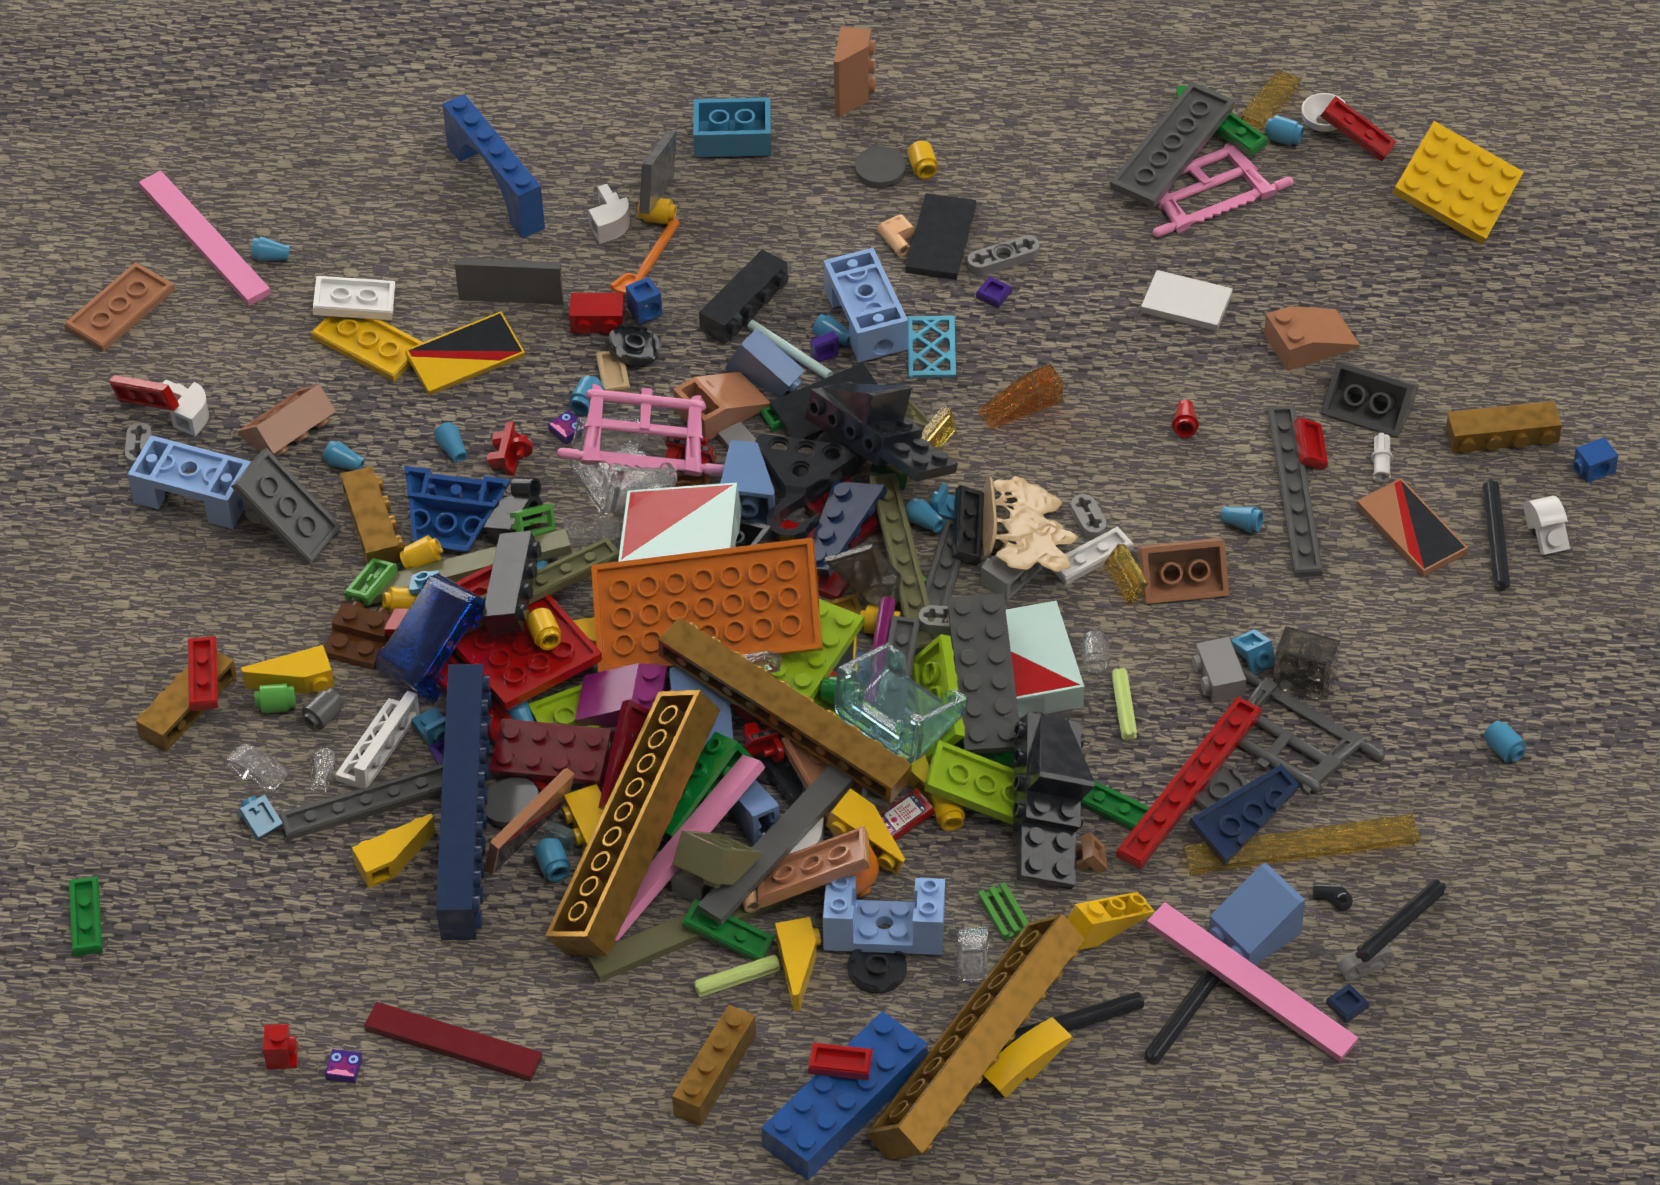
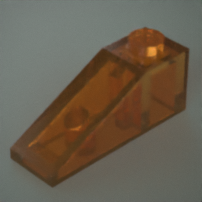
[979,364,1063,429]

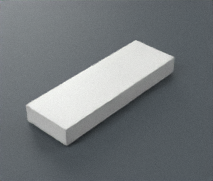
[1052,526,1134,585]

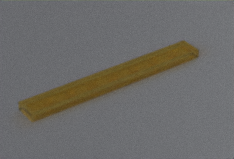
[1184,814,1419,875]

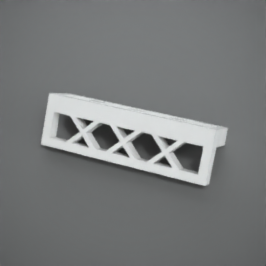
[335,691,420,789]

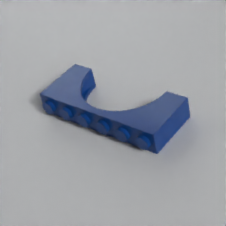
[442,94,545,239]

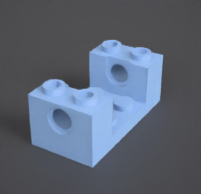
[823,248,908,363]
[127,435,251,529]
[823,875,945,955]

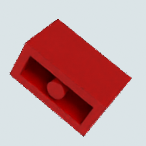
[569,293,625,334]

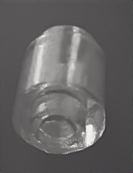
[1081,630,1110,674]

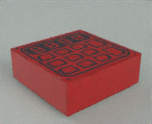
[818,571,851,600]

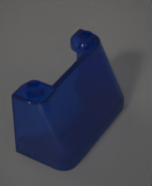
[376,573,485,704]

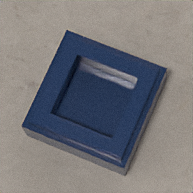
[1326,984,1369,1023]

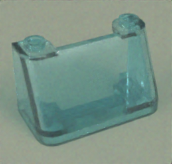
[834,643,968,764]

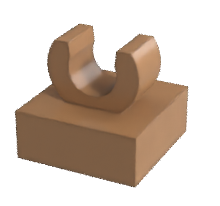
[1076,832,1108,873]

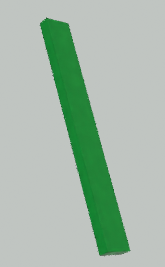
[955,739,1150,831]

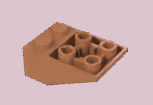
[673,372,770,440]

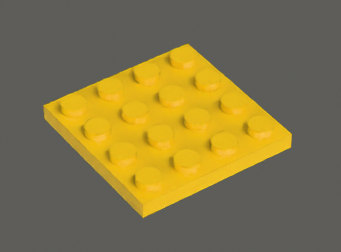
[1392,121,1524,244]

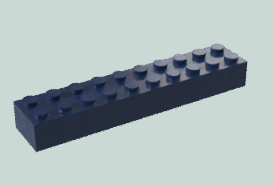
[436,664,492,940]

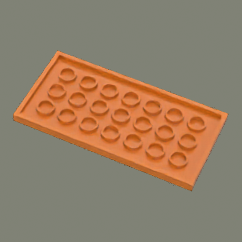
[591,538,823,672]

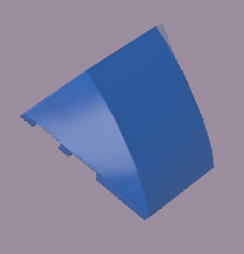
[404,466,511,553]

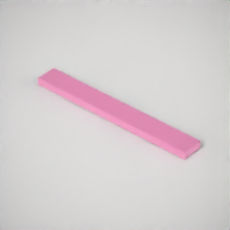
[139,171,271,306]
[615,755,765,941]
[1146,902,1358,1063]

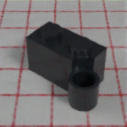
[484,477,543,546]

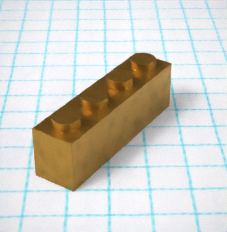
[1446,401,1562,453]
[341,466,404,568]
[136,651,237,752]
[672,1005,756,1127]

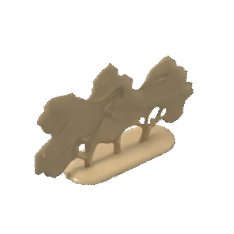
[982,476,1079,572]

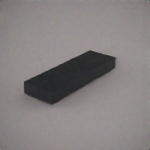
[952,485,984,566]

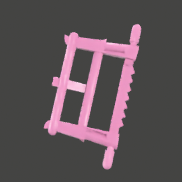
[1152,142,1294,237]
[557,384,724,476]

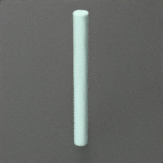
[747,320,833,379]

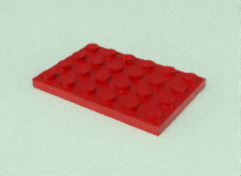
[418,564,603,711]

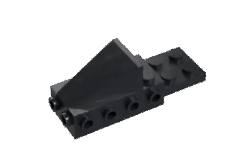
[805,381,958,482]
[1012,712,1095,889]

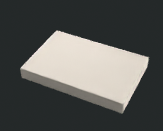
[1141,270,1233,331]
[313,276,395,320]

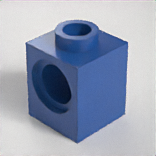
[626,277,663,324]
[1572,437,1619,483]

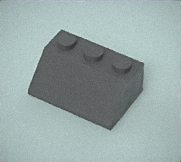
[1321,361,1419,437]

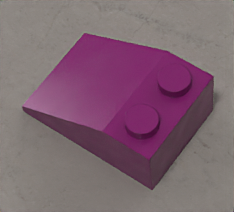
[575,663,669,727]

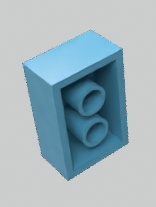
[693,97,771,157]

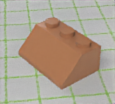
[834,27,876,117]
[237,384,336,457]
[1137,538,1229,604]

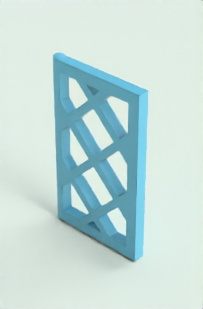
[907,316,956,379]

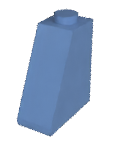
[725,328,805,397]
[730,780,780,847]

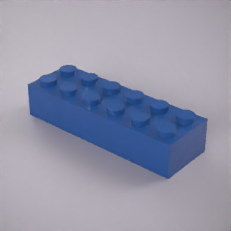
[761,1011,928,1181]

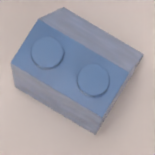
[720,440,775,525]
[1209,862,1305,965]

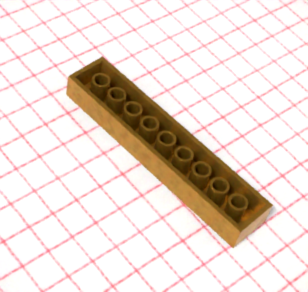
[545,690,720,956]
[865,914,1085,1160]

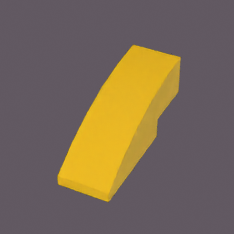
[983,1017,1073,1098]

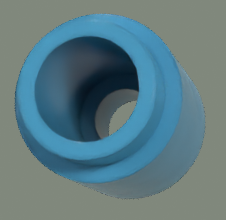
[1265,115,1304,146]
[569,376,604,416]
[1484,721,1526,763]
[533,838,570,882]

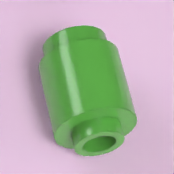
[254,683,296,713]

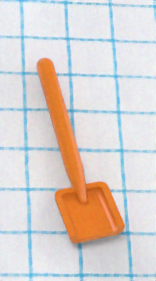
[610,218,680,295]

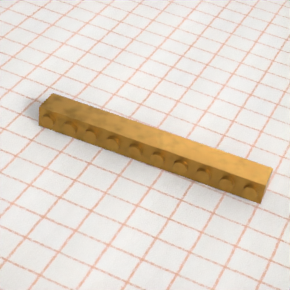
[658,617,912,804]

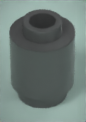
[302,688,343,730]

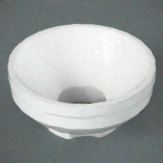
[1301,93,1345,132]

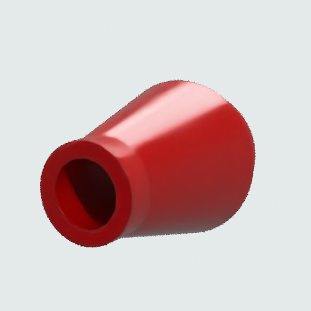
[1172,399,1199,438]

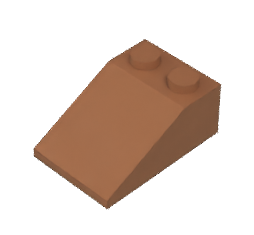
[1264,306,1360,371]

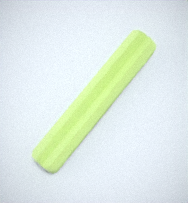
[1112,668,1137,741]
[694,955,780,997]

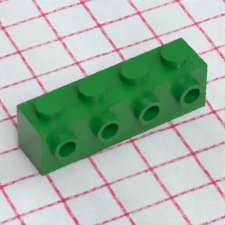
[662,731,752,842]

